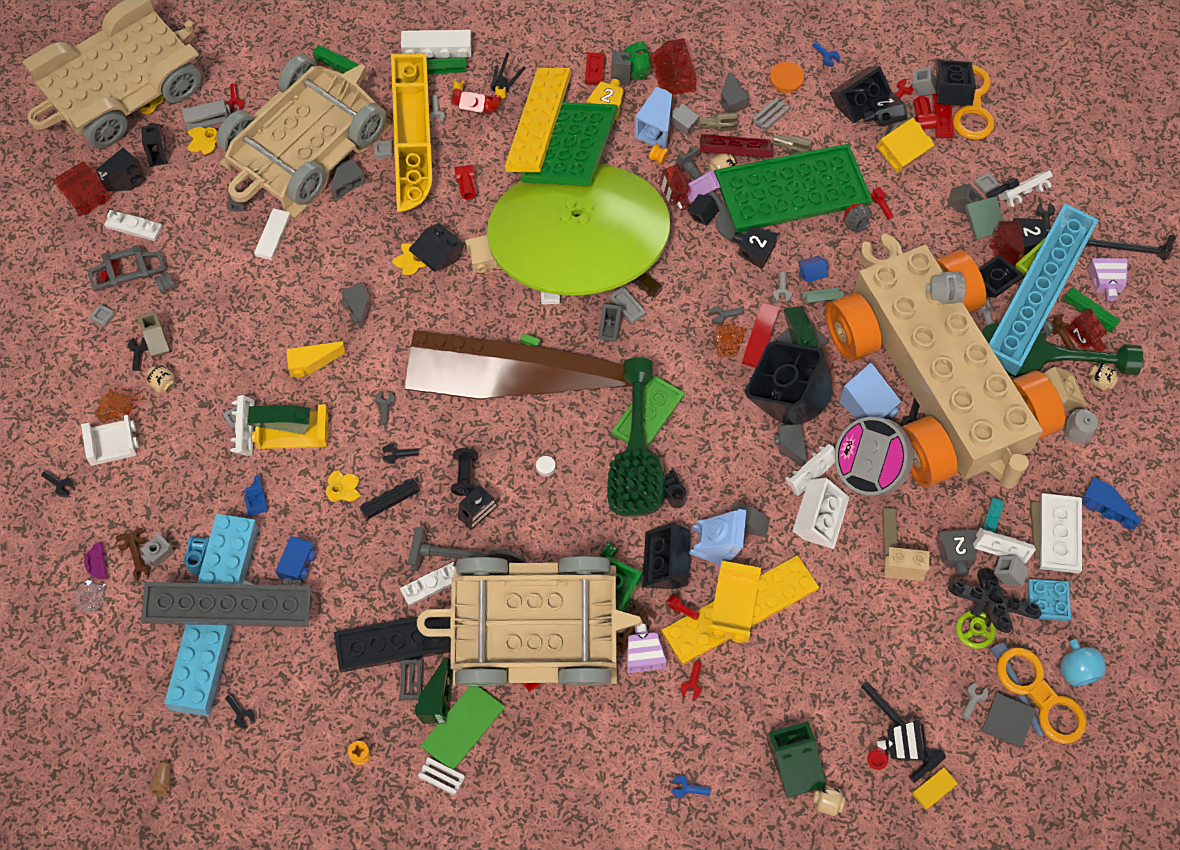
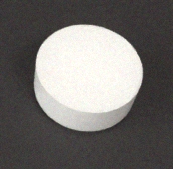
[536,456,555,476]

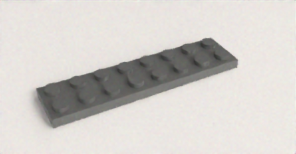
[141,582,311,627]

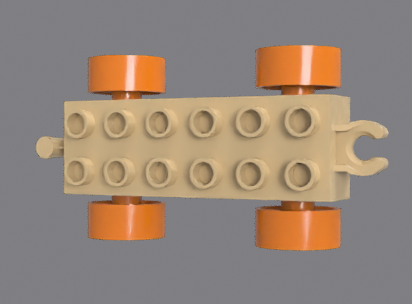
[825,234,1065,489]

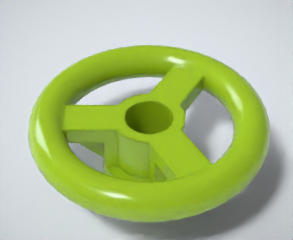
[956,611,996,649]

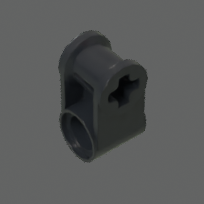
[664,470,686,509]

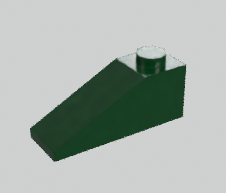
[783,306,818,348]
[247,405,311,435]
[415,658,453,724]

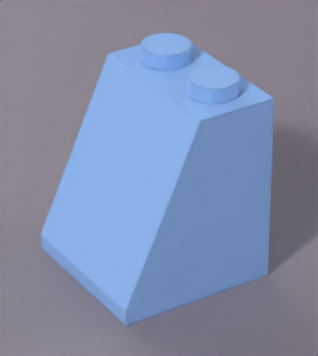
[634,87,672,148]
[839,363,901,419]

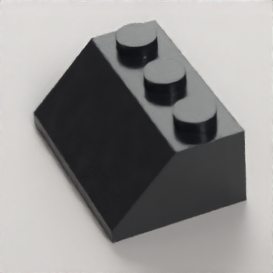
[829,66,892,123]
[642,523,690,590]

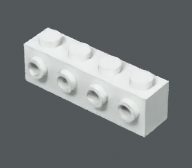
[401,30,471,59]

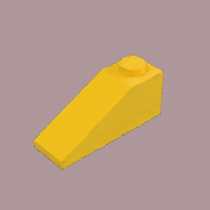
[286,341,345,378]

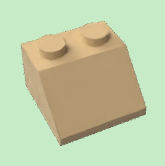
[1043,366,1087,412]

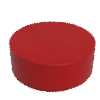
[867,747,889,770]

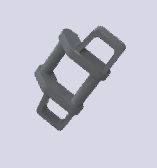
[88,245,165,291]

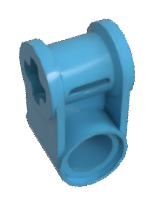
[184,535,210,575]

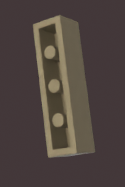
[882,508,898,558]

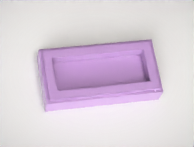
[683,171,720,203]

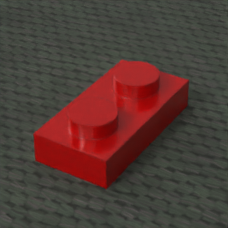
[585,52,604,85]

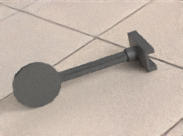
[672,145,748,241]
[407,527,526,572]

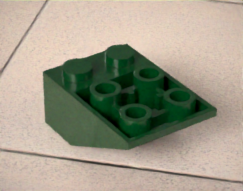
[766,721,826,798]

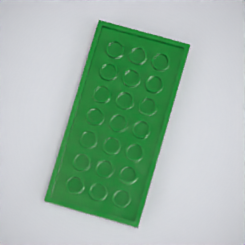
[714,143,872,232]

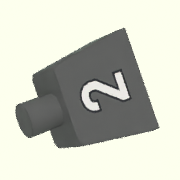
[936,529,977,577]

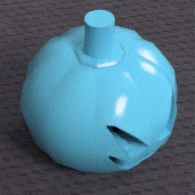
[1060,639,1106,687]

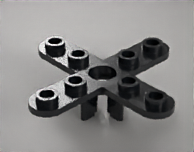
[947,568,1042,633]

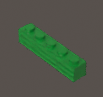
[312,44,359,74]
[426,57,467,75]
[1064,287,1121,333]

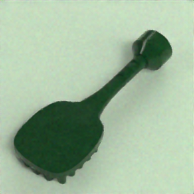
[982,323,1143,378]
[607,358,665,517]

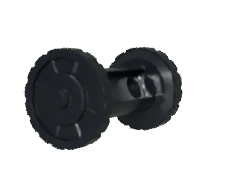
[451,448,479,496]

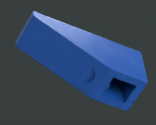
[1082,477,1141,530]

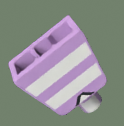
[1088,258,1128,301]
[627,624,666,673]

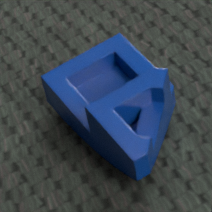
[244,475,268,516]

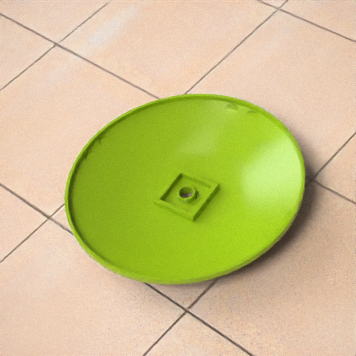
[487,164,670,295]

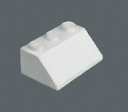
[793,478,850,549]

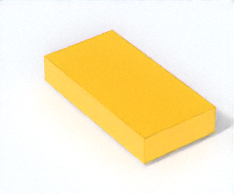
[912,768,958,810]

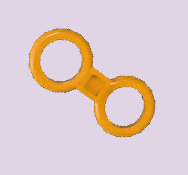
[953,65,995,140]
[997,647,1087,744]

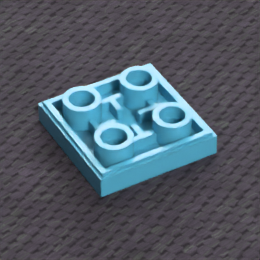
[1028,579,1071,621]

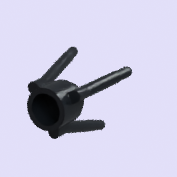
[490,53,526,92]

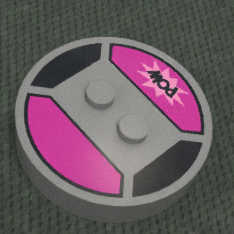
[835,417,914,495]

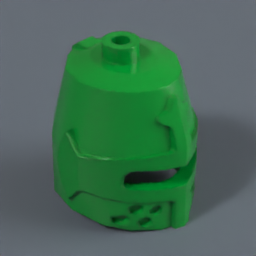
[622,41,651,80]

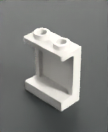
[81,415,139,466]

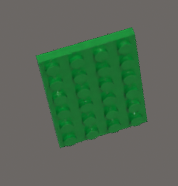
[521,102,619,186]

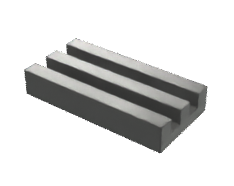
[400,659,423,701]

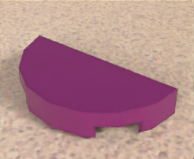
[84,542,108,580]

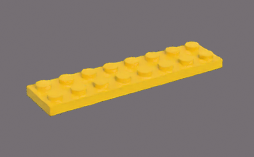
[505,68,572,172]
[661,555,819,666]

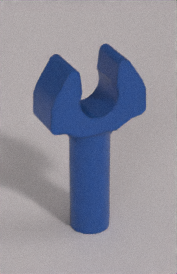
[812,41,840,67]
[671,776,711,799]

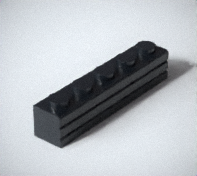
[360,478,420,521]

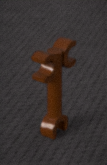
[1051,314,1079,363]
[116,528,149,580]
[616,601,656,654]

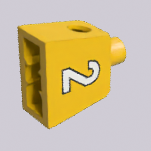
[587,79,624,121]

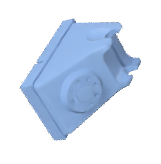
[689,509,746,567]

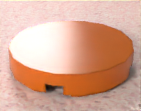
[770,62,804,93]

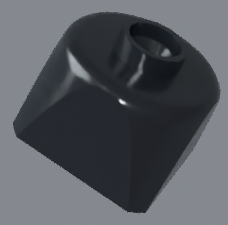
[745,341,832,425]

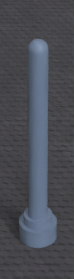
[990,642,1044,736]

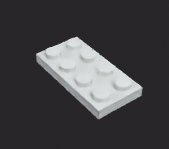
[1040,493,1082,573]

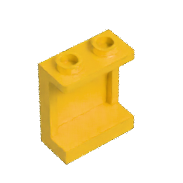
[876,118,934,173]

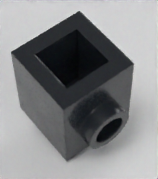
[687,194,719,226]

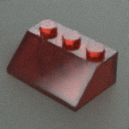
[650,38,697,96]

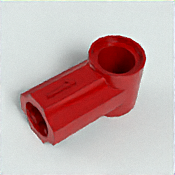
[913,95,936,130]
[454,164,476,200]

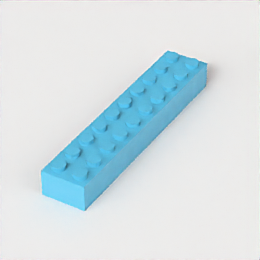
[989,203,1098,376]
[165,514,259,716]

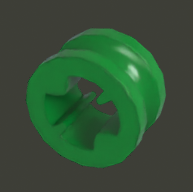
[601,542,619,558]

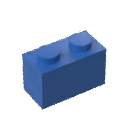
[276,536,317,585]

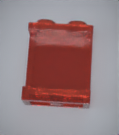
[53,161,110,217]

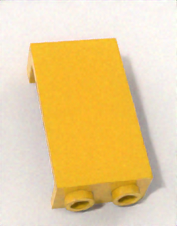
[252,404,328,449]
[708,561,761,643]

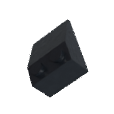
[936,60,976,106]

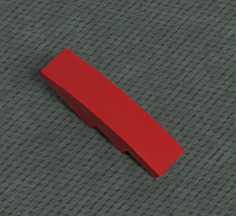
[742,302,780,368]

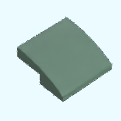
[965,197,1007,240]
[800,288,844,304]

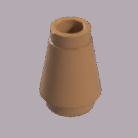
[149,763,171,796]

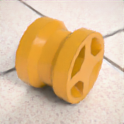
[649,143,670,165]
[348,741,370,765]

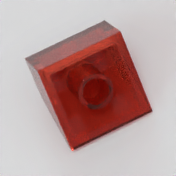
[989,221,1024,268]

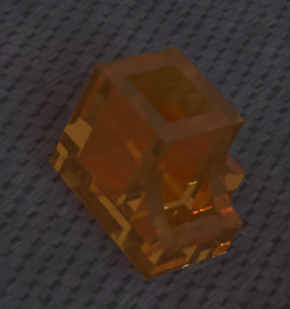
[714,323,744,358]
[95,389,133,423]

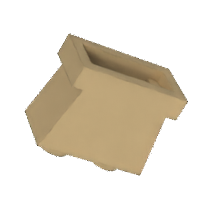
[465,235,501,273]
[884,547,930,581]

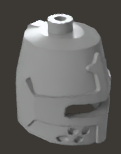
[926,272,966,304]
[1063,409,1098,445]

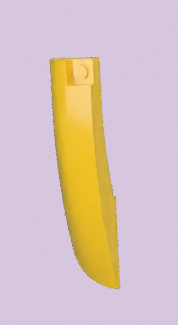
[391,54,432,212]

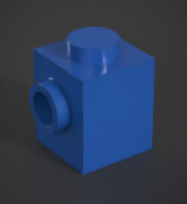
[798,256,829,283]

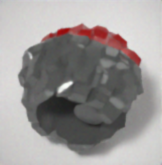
[843,204,872,233]

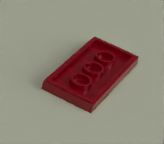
[700,134,772,157]

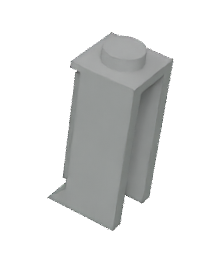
[181,98,231,131]

